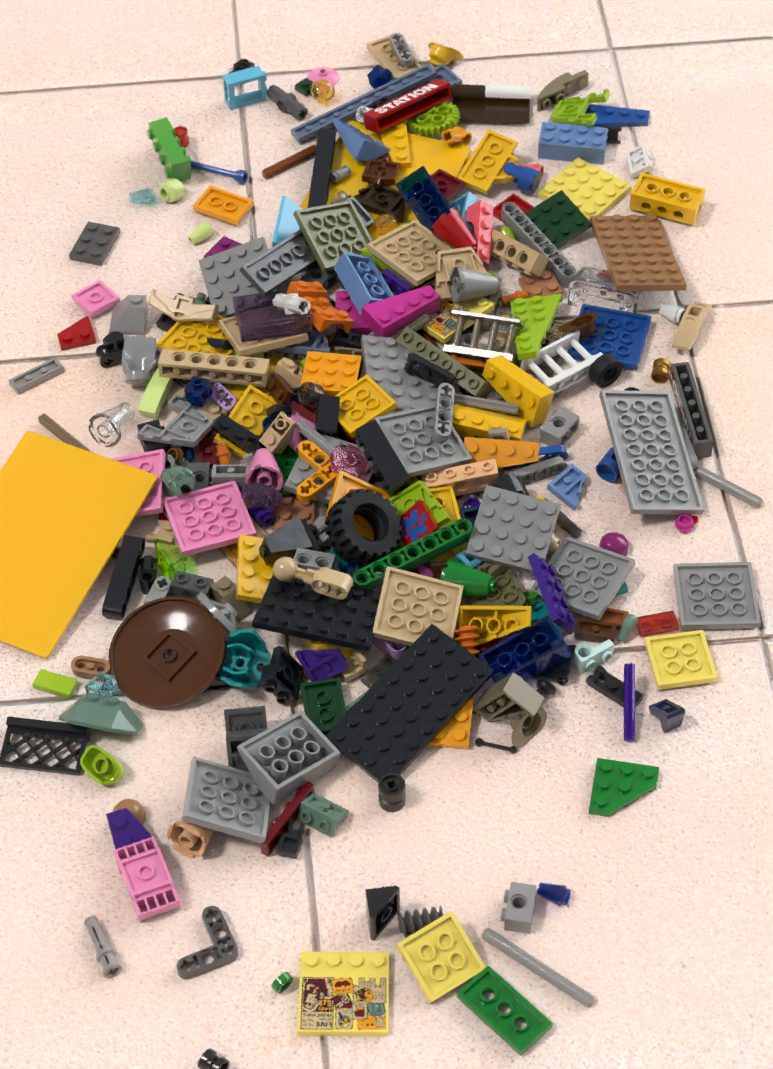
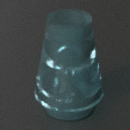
[129,188,155,204]

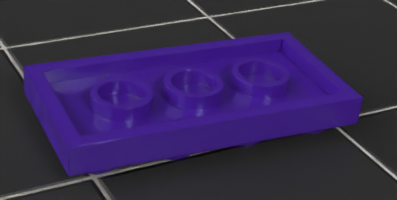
[528,553,576,635]

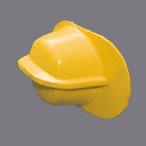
[427,42,464,66]

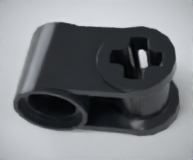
[96,339,124,368]

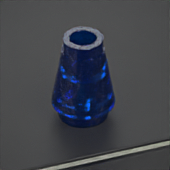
[537,882,571,906]

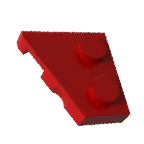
[57,316,96,351]

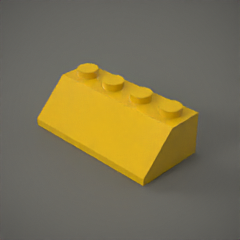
[452,403,528,441]

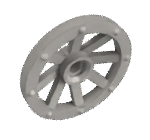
[197,591,240,633]

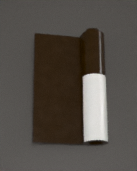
[451,84,531,123]

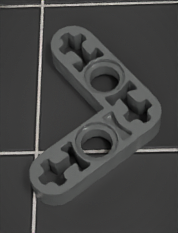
[177,906,238,980]

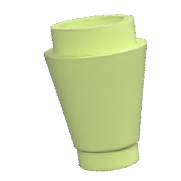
[188,222,214,245]

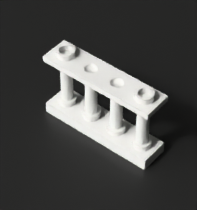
[520,330,603,394]

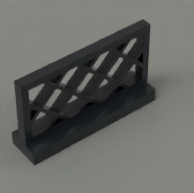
[0,716,91,776]

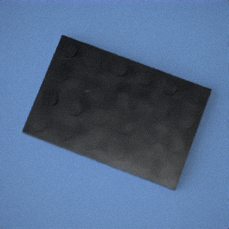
[252,573,381,652]

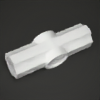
[273,293,311,315]

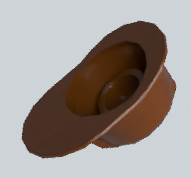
[558,312,598,340]

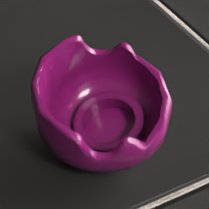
[599,532,628,556]

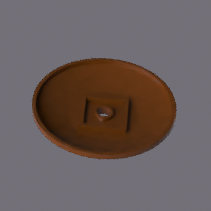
[108,597,226,708]

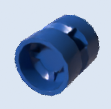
[596,447,620,482]

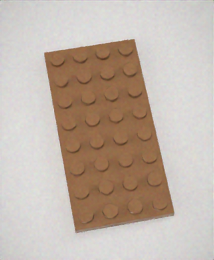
[590,214,687,291]

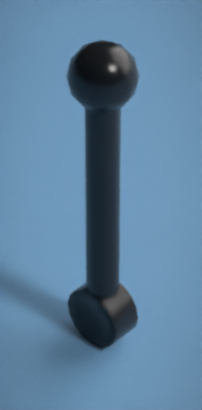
[475,738,517,754]

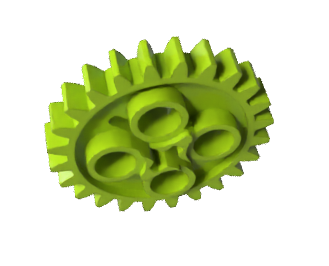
[407,101,460,137]

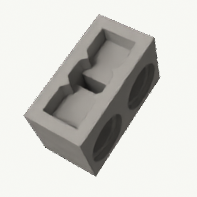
[294,547,336,570]

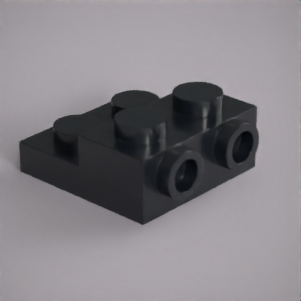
[260,646,304,705]

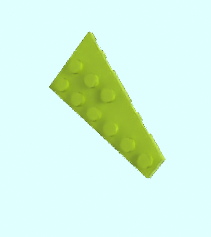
[510,293,563,360]

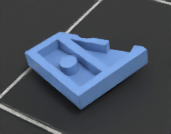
[547,464,586,511]

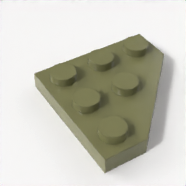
[467,567,528,606]

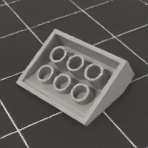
[237,711,340,804]

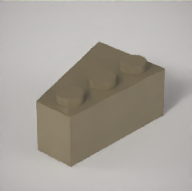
[473,672,544,722]

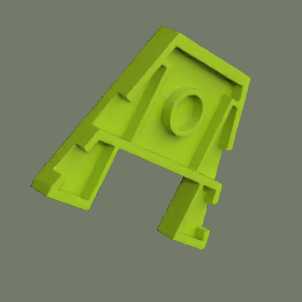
[550,89,610,126]
[389,480,452,553]

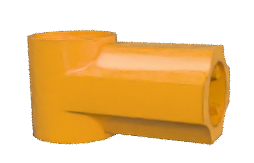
[441,126,472,146]

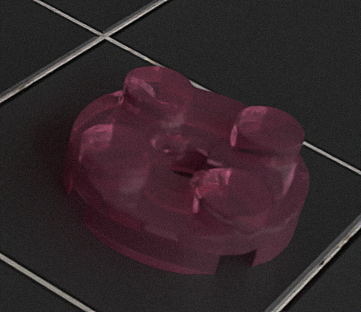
[330,444,367,478]

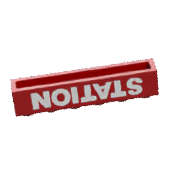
[363,79,452,133]

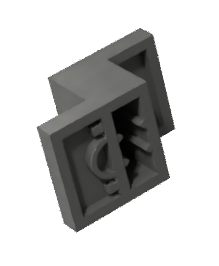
[224,706,267,772]

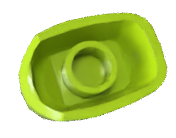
[80,745,124,785]

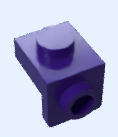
[247,502,275,528]

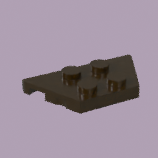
[348,184,406,223]

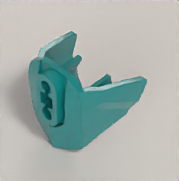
[217,629,271,690]

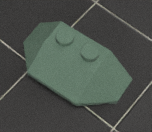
[59,693,143,736]

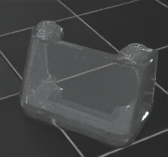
[568,266,646,314]

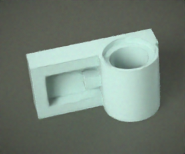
[574,639,614,674]

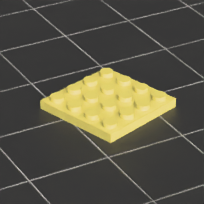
[537,157,632,221]

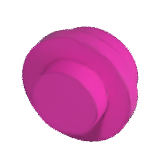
[675,514,694,532]

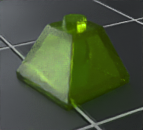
[154,539,187,581]

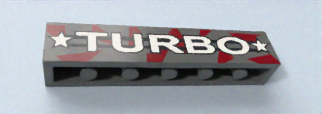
[669,362,713,458]

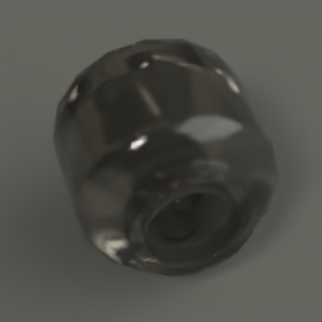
[297,382,325,407]

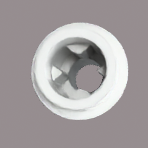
[659,305,686,324]

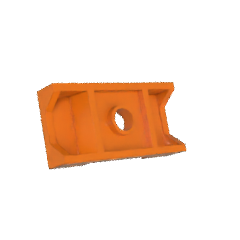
[286,280,354,333]

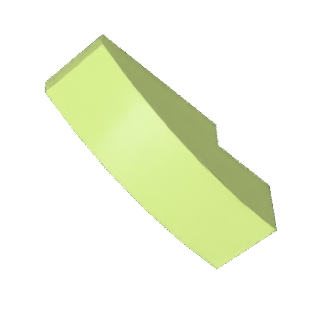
[138,368,174,419]

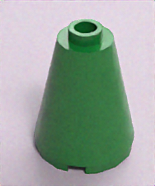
[440,559,497,598]

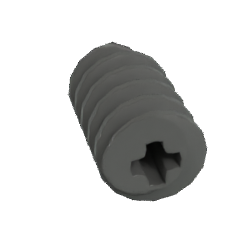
[397,905,443,938]

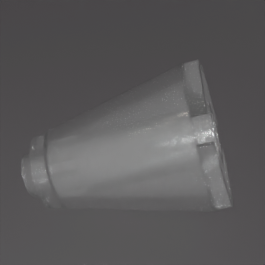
[88,402,135,447]

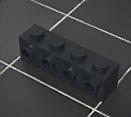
[355,419,411,497]

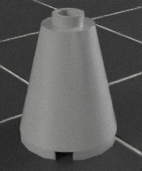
[449,267,500,302]

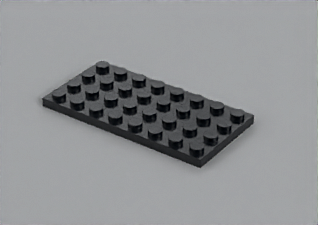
[326,624,494,783]

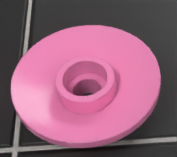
[307,67,339,89]

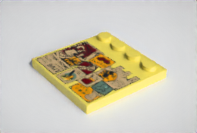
[421,278,495,344]
[298,952,389,1036]

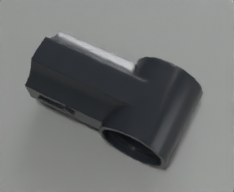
[138,555,157,595]

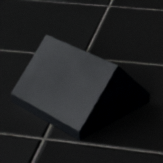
[365,885,400,941]

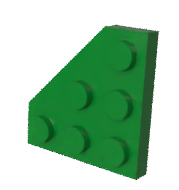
[589,758,659,817]

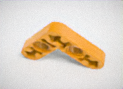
[296,440,341,502]

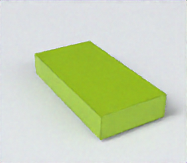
[32,669,78,699]

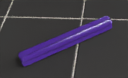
[624,663,635,742]

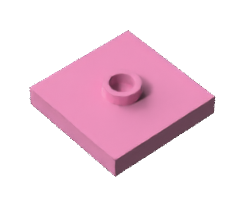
[71,280,120,318]

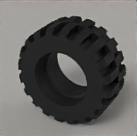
[325,489,402,567]

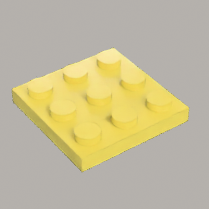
[644,630,718,690]
[395,911,486,1003]

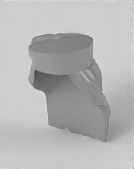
[121,335,156,386]

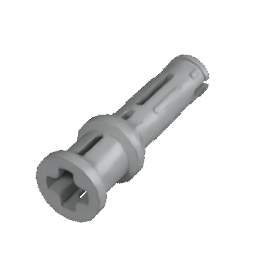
[84,916,122,978]

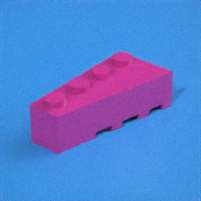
[361,285,440,338]

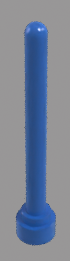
[191,161,248,184]

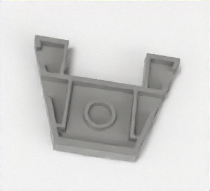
[137,394,214,447]

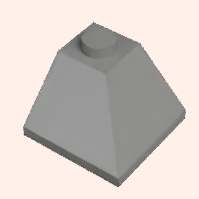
[109,295,148,335]

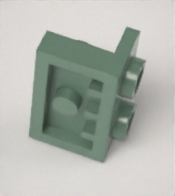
[297,792,349,837]

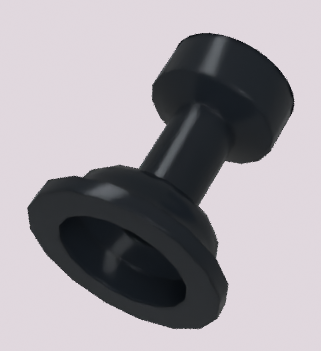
[536,676,557,696]

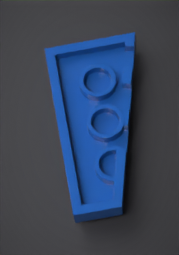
[585,104,650,127]

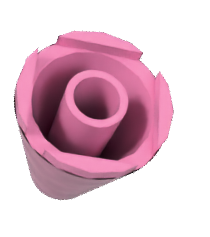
[245,448,283,497]

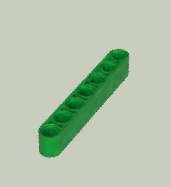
[353,518,472,590]

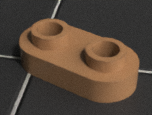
[71,656,110,680]

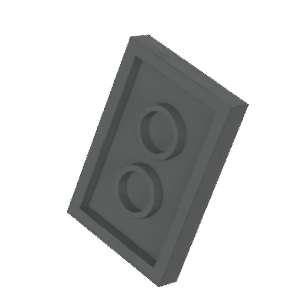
[69,221,120,266]

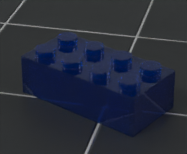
[478,615,572,684]

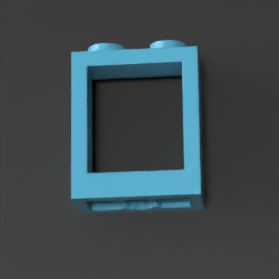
[223,66,268,110]

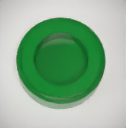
[271,972,293,993]

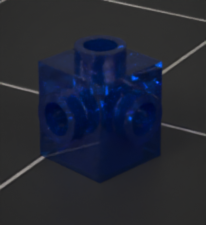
[367,65,393,89]
[184,376,212,408]

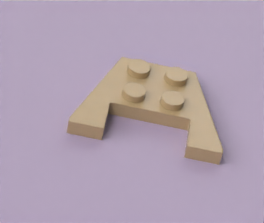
[435,247,501,302]

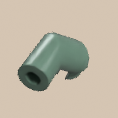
[618,614,638,642]

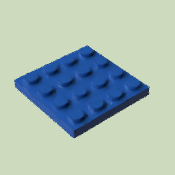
[567,304,652,370]

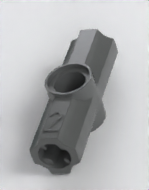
[267,84,308,121]

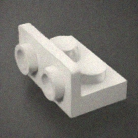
[626,144,656,178]

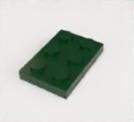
[300,677,346,735]

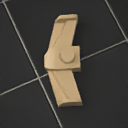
[148,288,219,323]

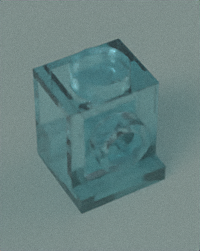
[85,672,119,698]

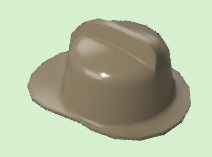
[511,707,547,748]

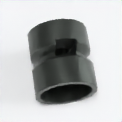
[378,773,406,812]

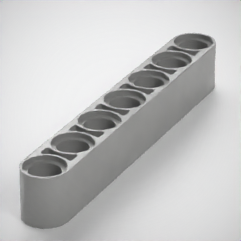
[501,202,576,288]

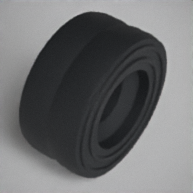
[589,353,623,388]

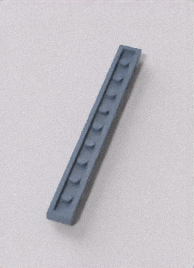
[291,63,437,143]

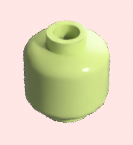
[159,178,184,203]

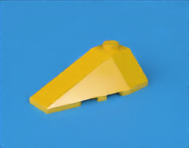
[458,605,532,644]

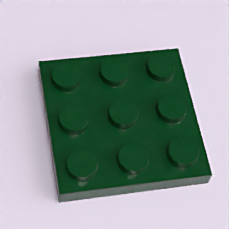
[524,190,591,248]

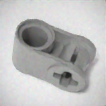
[143,576,171,605]

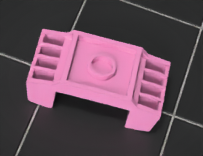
[113,836,180,922]

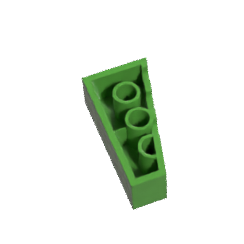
[147,117,191,182]

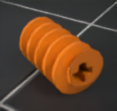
[454,625,480,659]

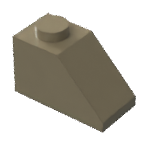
[210,576,252,622]

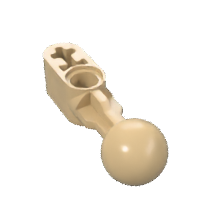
[273,557,353,600]

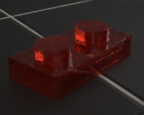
[636,611,679,637]

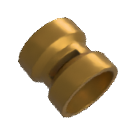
[651,358,671,384]

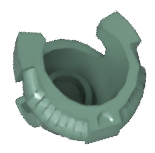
[160,466,196,499]

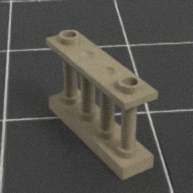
[443,308,525,365]

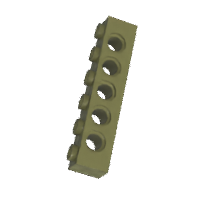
[396,326,493,399]

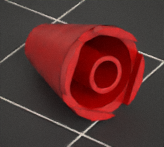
[430,208,478,252]

